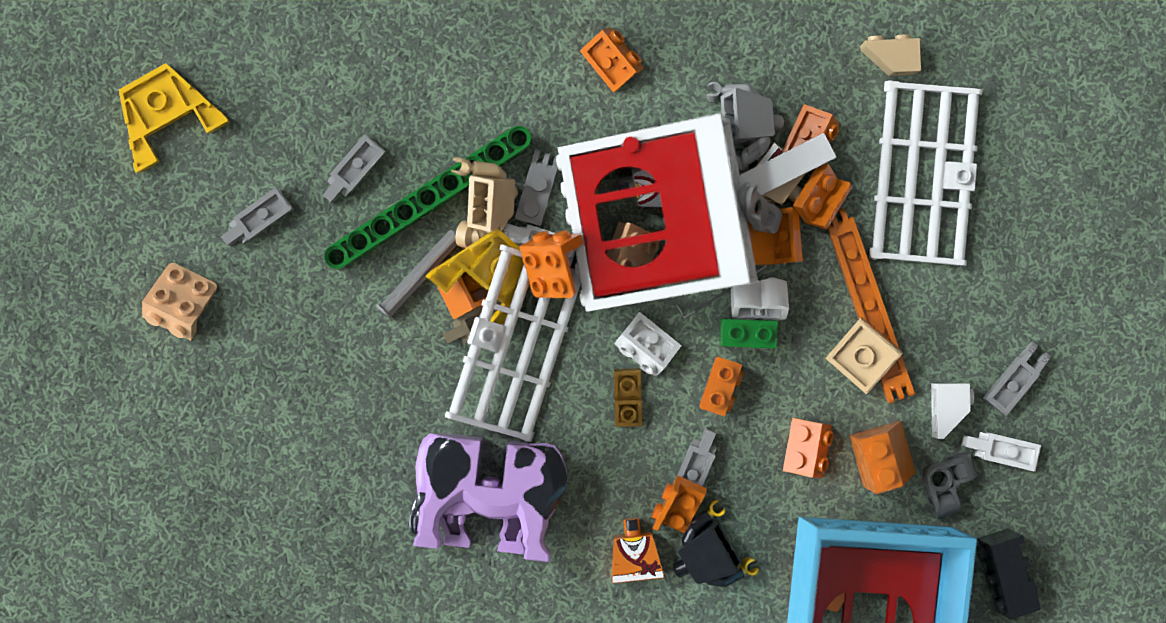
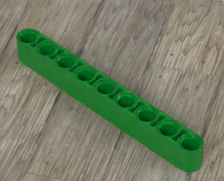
[324,126,532,270]

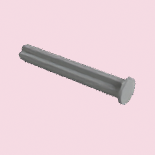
[376,230,457,320]

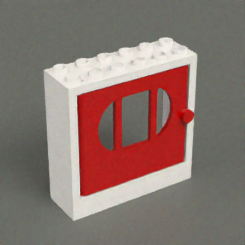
[556,114,758,311]

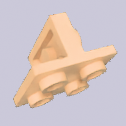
[607,222,660,267]

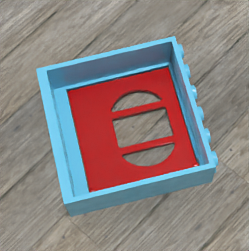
[787,516,977,623]

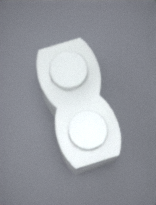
[731,277,789,321]

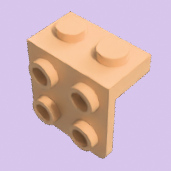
[142,263,217,341]

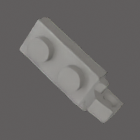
[323,134,387,204]
[221,187,294,246]
[677,428,717,486]

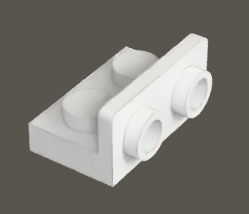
[614,312,682,377]

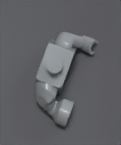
[706,82,784,175]

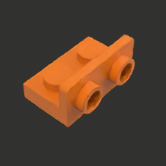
[580,27,644,93]
[782,104,839,170]
[793,163,852,229]
[651,475,707,533]

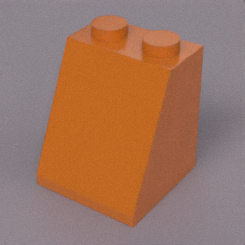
[849,421,916,494]

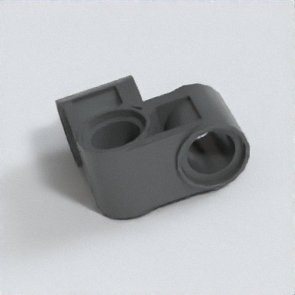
[922,452,978,519]

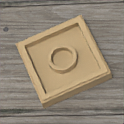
[825,317,903,394]

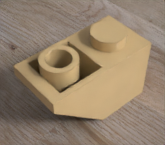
[860,34,921,76]

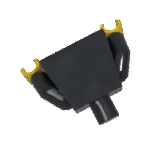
[673,500,759,587]

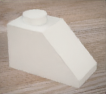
[931,383,974,439]

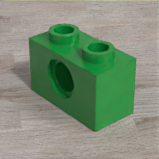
[719,319,778,349]

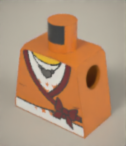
[611,518,664,583]

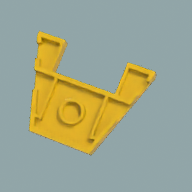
[119,63,230,174]
[425,228,530,326]

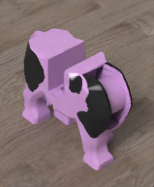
[409,433,568,562]

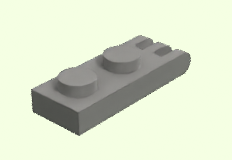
[515,149,558,227]

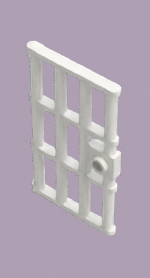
[869,80,983,266]
[445,244,581,442]

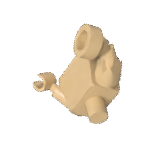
[451,157,518,248]

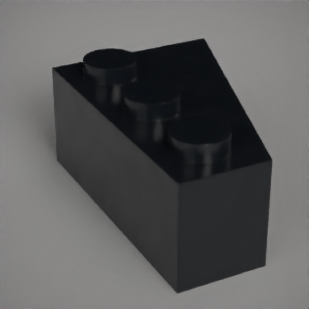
[976,528,1041,620]

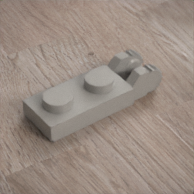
[983,341,1051,416]

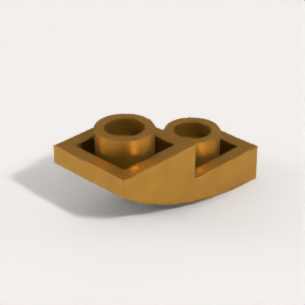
[614,368,642,427]

